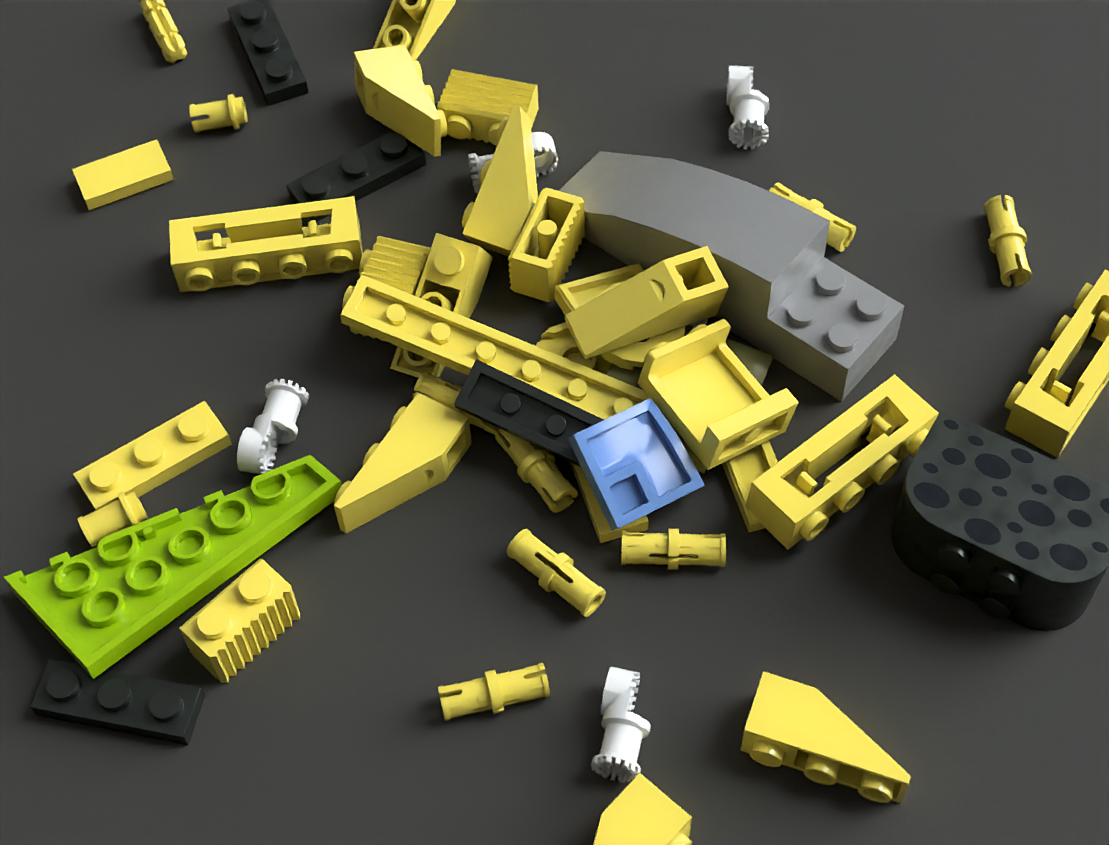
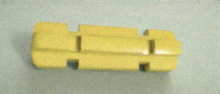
[140,0,187,63]

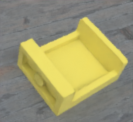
[638,319,799,470]

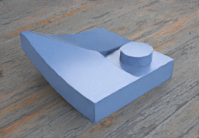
[567,398,705,531]

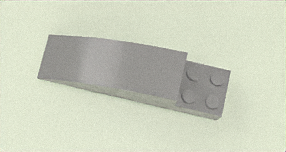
[559,151,904,402]

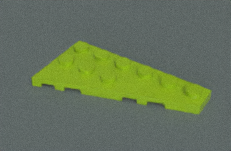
[4,455,342,679]

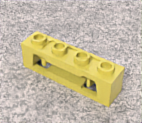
[169,196,363,293]
[1004,269,1109,458]
[745,374,939,549]

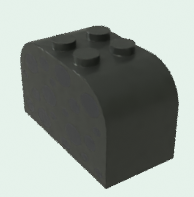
[891,408,1109,631]

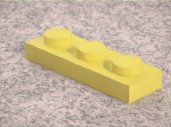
[73,401,232,511]

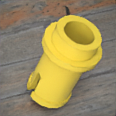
[189,94,248,133]
[77,492,148,547]

